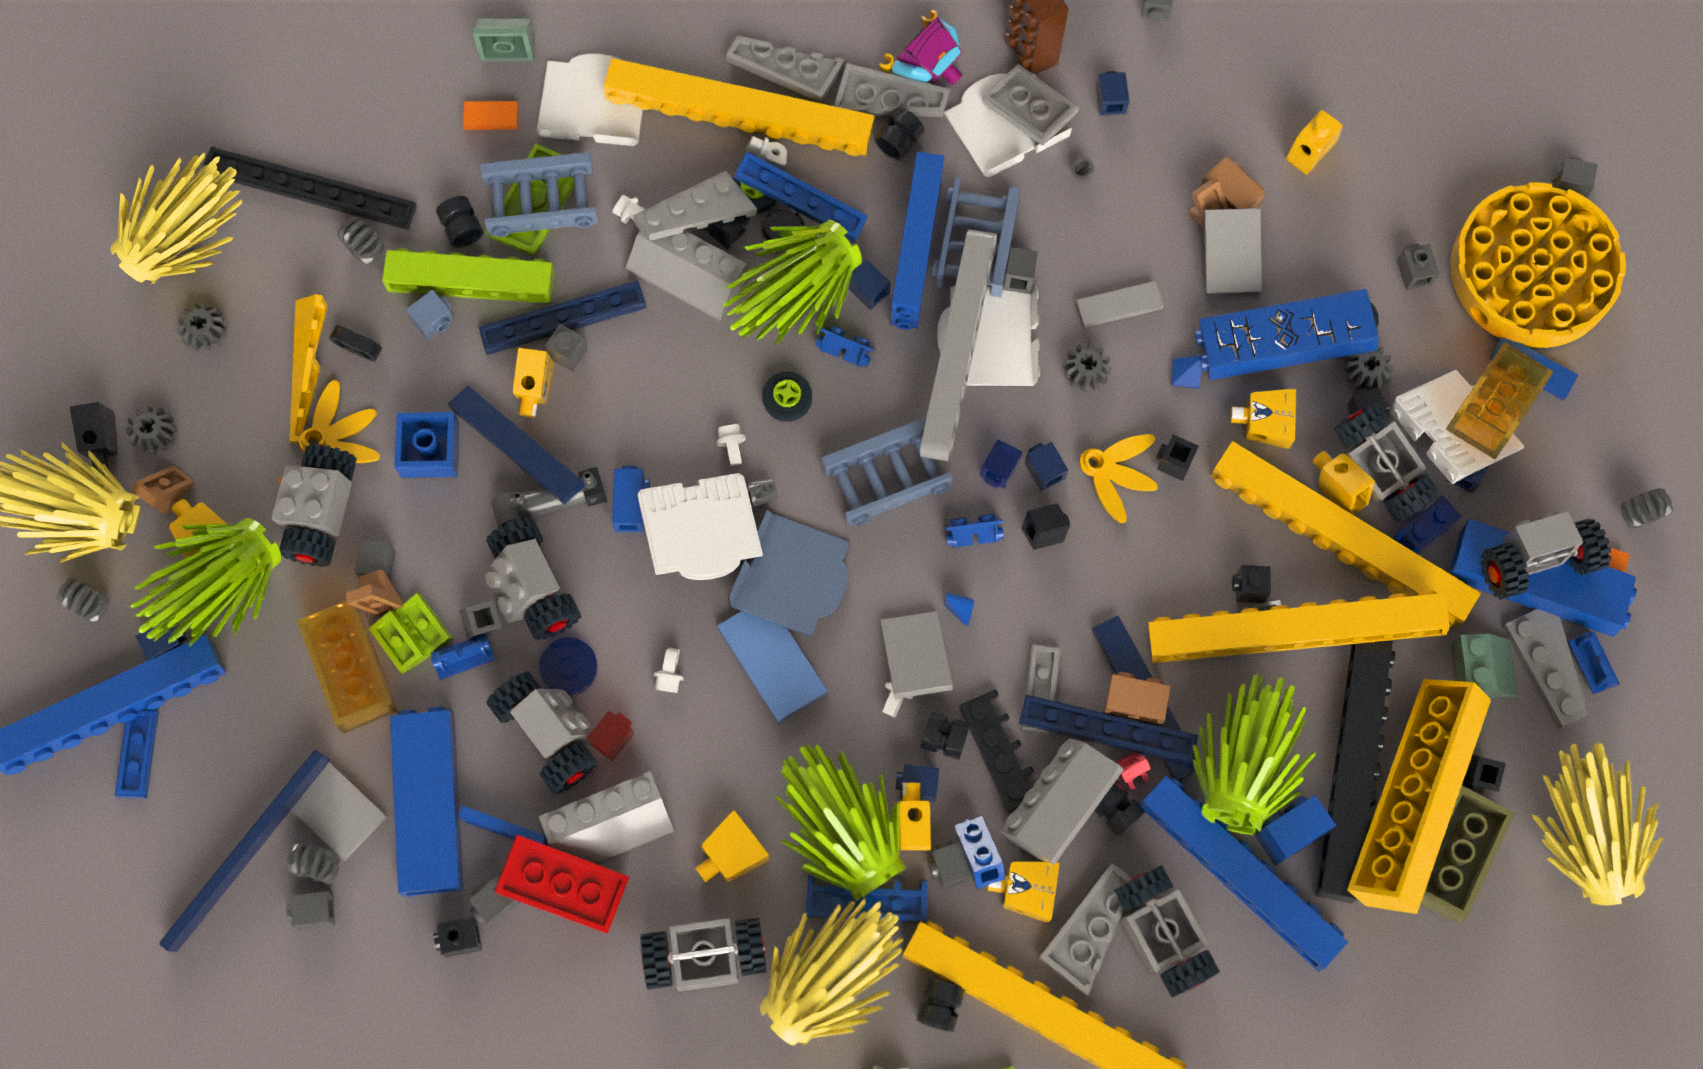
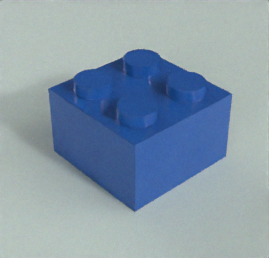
[394,412,459,478]
[1255,795,1336,866]

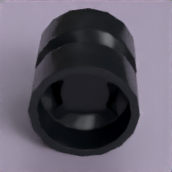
[874,108,924,160]
[436,196,484,248]
[920,712,971,760]
[1094,780,1146,837]
[916,978,965,1032]

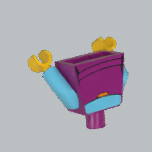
[879,10,963,86]

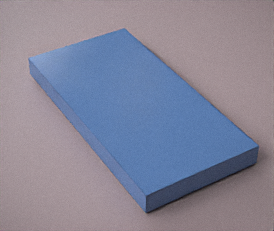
[717,611,828,724]

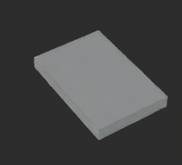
[982,64,1079,146]
[1204,208,1262,294]
[880,611,953,699]
[291,762,387,861]

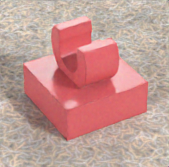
[1115,752,1151,790]

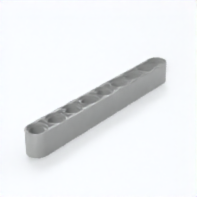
[920,230,997,461]

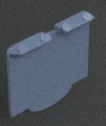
[728,510,851,637]

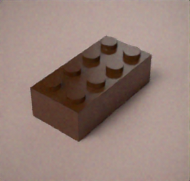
[1004,0,1069,74]

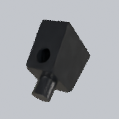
[69,402,118,472]

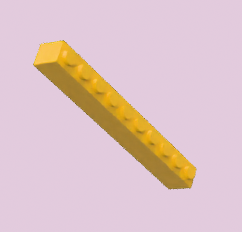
[603,58,874,156]
[1210,441,1481,629]
[1148,590,1450,663]
[903,921,1187,1069]

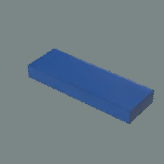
[1489,337,1578,400]
[115,710,159,799]
[458,806,548,845]

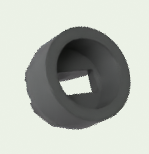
[1071,157,1094,181]

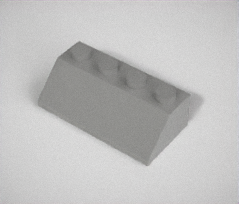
[626,230,747,321]
[1000,738,1124,865]
[539,771,675,864]

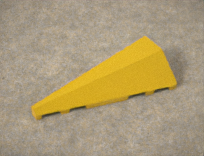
[289,294,328,444]

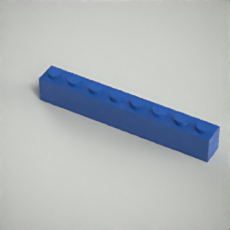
[0,634,226,775]
[1140,776,1348,972]

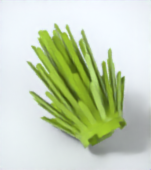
[722,220,862,345]
[130,518,281,647]
[1193,675,1316,835]
[774,744,907,901]

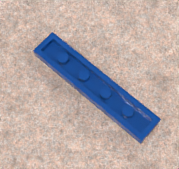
[734,152,868,242]

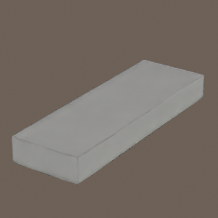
[1076,281,1164,328]
[1021,644,1061,734]

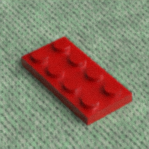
[493,834,629,934]

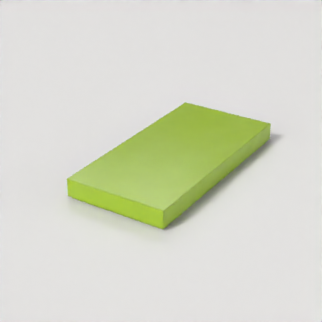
[485,143,574,258]

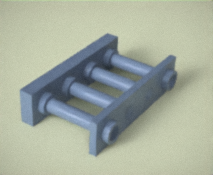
[480,152,598,237]
[932,178,1021,298]
[821,417,953,526]

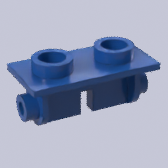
[816,325,876,367]
[943,514,1004,548]
[1568,631,1620,694]
[431,633,495,680]

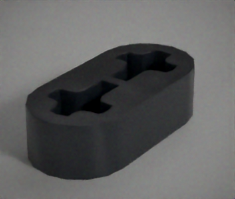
[329,325,382,362]

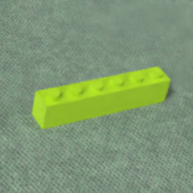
[382,248,555,304]

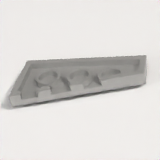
[725,36,845,103]
[834,63,950,117]
[634,171,757,241]
[1502,609,1588,729]
[1039,863,1132,997]

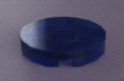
[539,637,598,696]

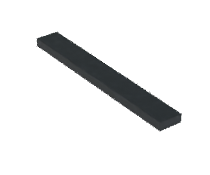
[202,147,417,230]

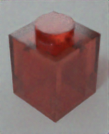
[587,711,634,761]

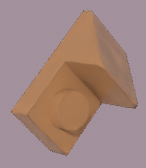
[1189,179,1229,230]
[132,465,195,515]
[345,569,403,616]

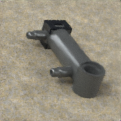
[491,467,607,527]

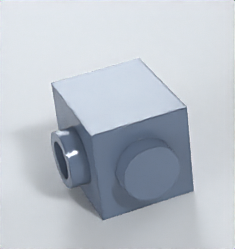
[406,290,454,340]

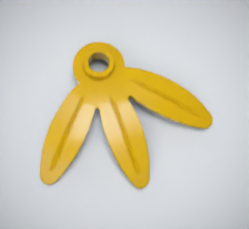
[299,380,380,463]
[1079,434,1158,523]

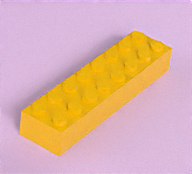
[1347,679,1491,914]

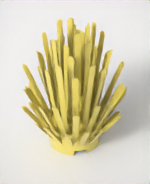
[110,152,242,284]
[0,442,140,563]
[1532,743,1664,905]
[760,898,904,1047]

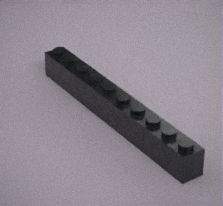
[1316,640,1396,903]

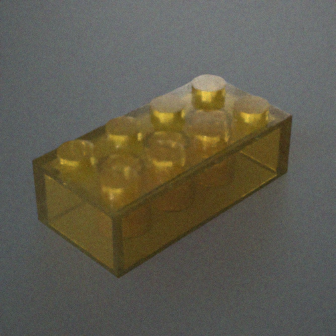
[1446,342,1553,459]
[297,600,398,734]

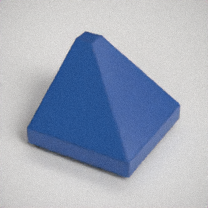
[1171,356,1202,389]
[944,593,974,625]

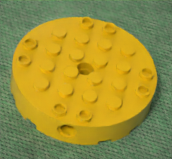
[1450,182,1626,348]

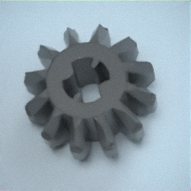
[337,217,385,264]
[177,303,227,351]
[1063,343,1111,392]
[1344,347,1393,390]
[125,405,177,455]
[1620,488,1674,528]
[56,578,109,622]
[286,843,340,885]

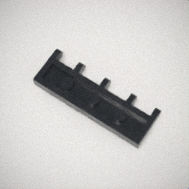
[959,690,1034,813]

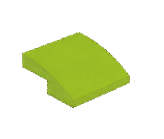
[369,593,454,674]

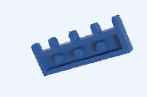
[806,874,928,923]

